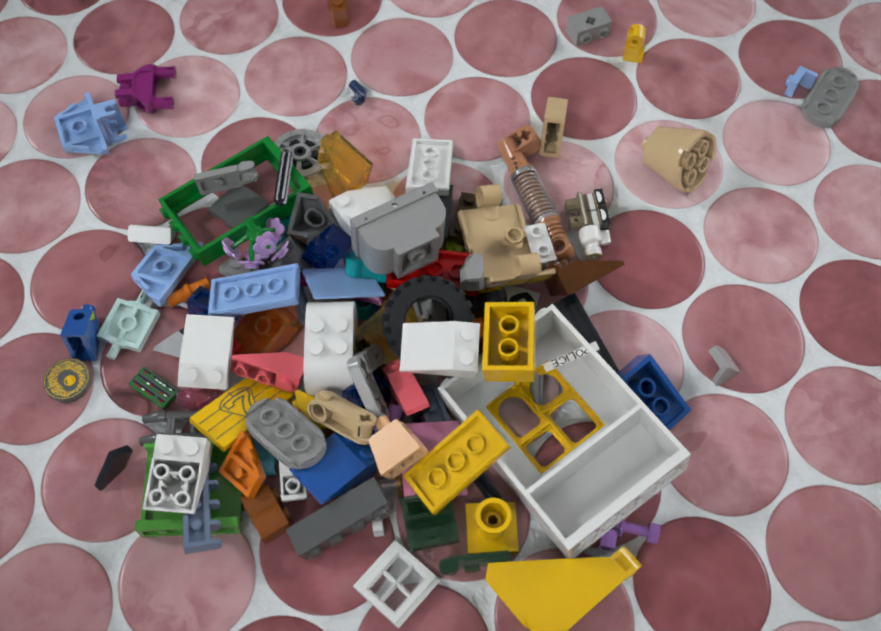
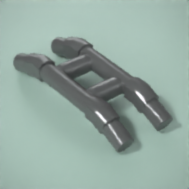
[139,410,208,446]

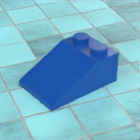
[617,354,691,430]
[289,432,378,505]

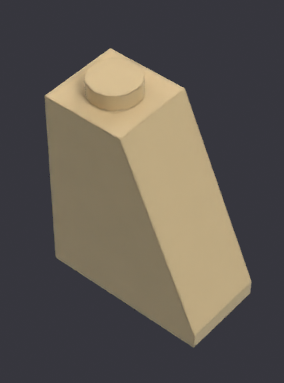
[539,97,568,158]

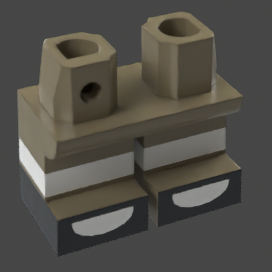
[565,188,610,231]

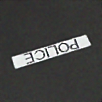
[542,341,600,372]

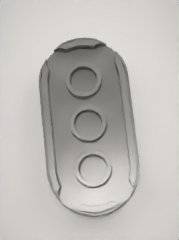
[801,67,860,128]
[246,398,327,469]

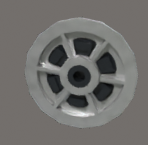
[275,129,330,178]

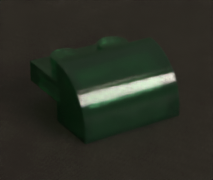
[400,495,460,552]

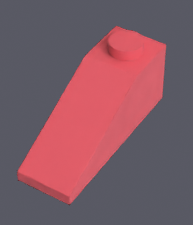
[382,360,430,416]

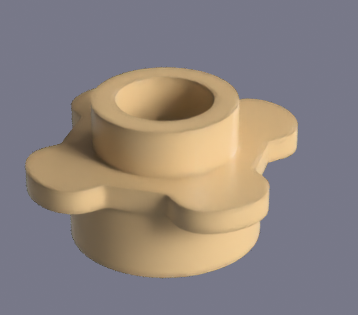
[502,226,526,249]

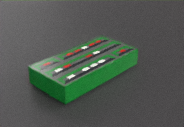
[128,366,180,410]

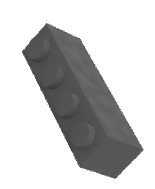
[286,477,393,560]

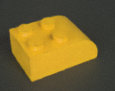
[482,302,535,382]

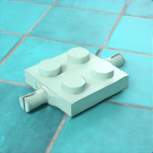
[97,290,160,360]

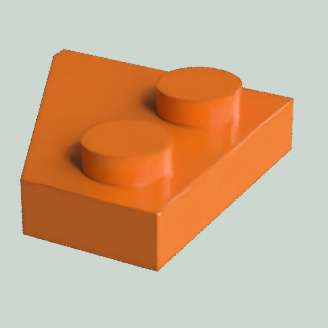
[218,430,266,498]

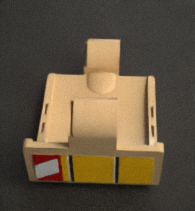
[458,184,556,289]

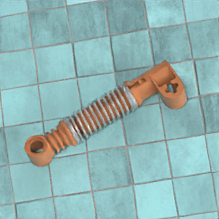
[497,126,575,262]

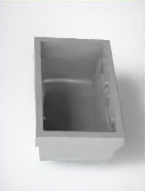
[350,182,446,279]

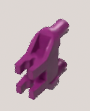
[115,64,177,114]

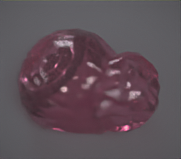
[176,388,225,411]

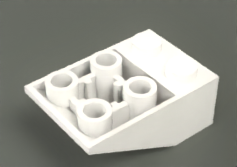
[143,434,213,514]

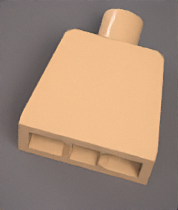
[369,415,430,480]

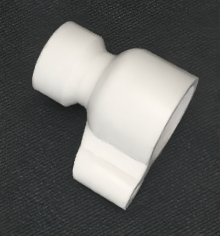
[579,225,611,260]

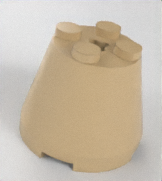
[641,126,717,193]

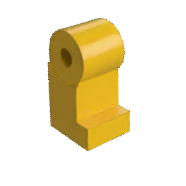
[623,24,646,63]

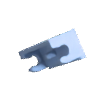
[93,99,128,146]

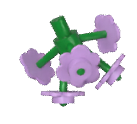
[222,216,289,271]

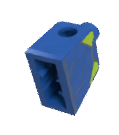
[60,304,101,361]

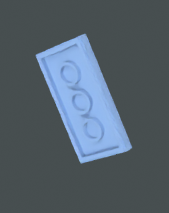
[208,263,300,317]

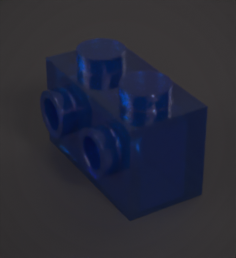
[301,223,352,269]

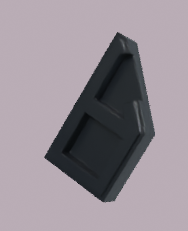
[94,445,133,491]

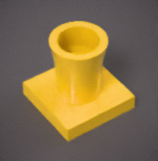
[466,498,519,556]

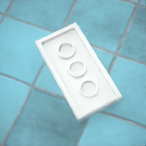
[406,138,453,196]

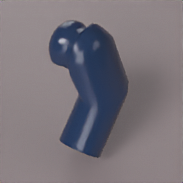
[349,80,367,105]

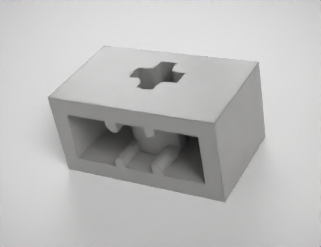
[565,6,612,47]

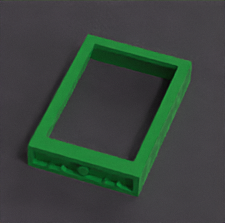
[158,136,314,267]

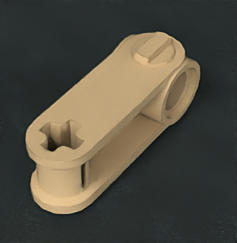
[307,390,377,445]

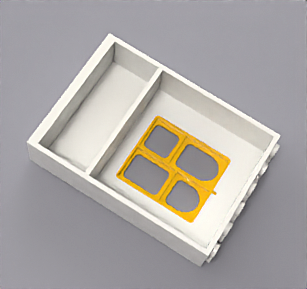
[438,304,691,558]

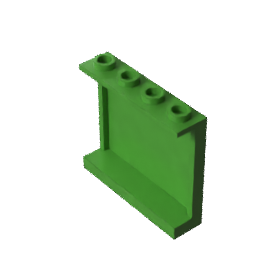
[135,439,244,537]

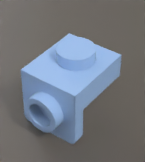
[784,66,818,97]

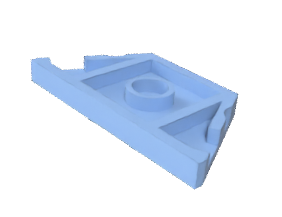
[54,92,110,155]
[131,242,203,307]

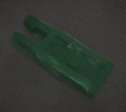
[438,550,511,576]

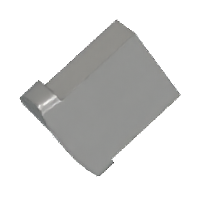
[708,345,741,386]

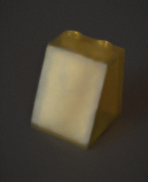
[317,130,373,198]

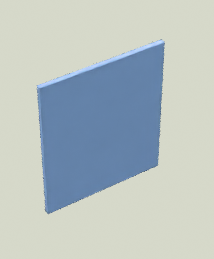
[301,268,385,299]

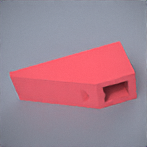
[231,352,304,393]

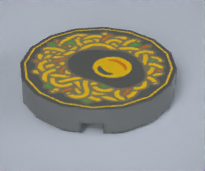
[43,358,92,403]

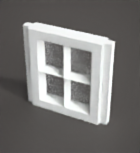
[353,540,440,629]

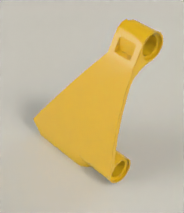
[485,546,642,631]

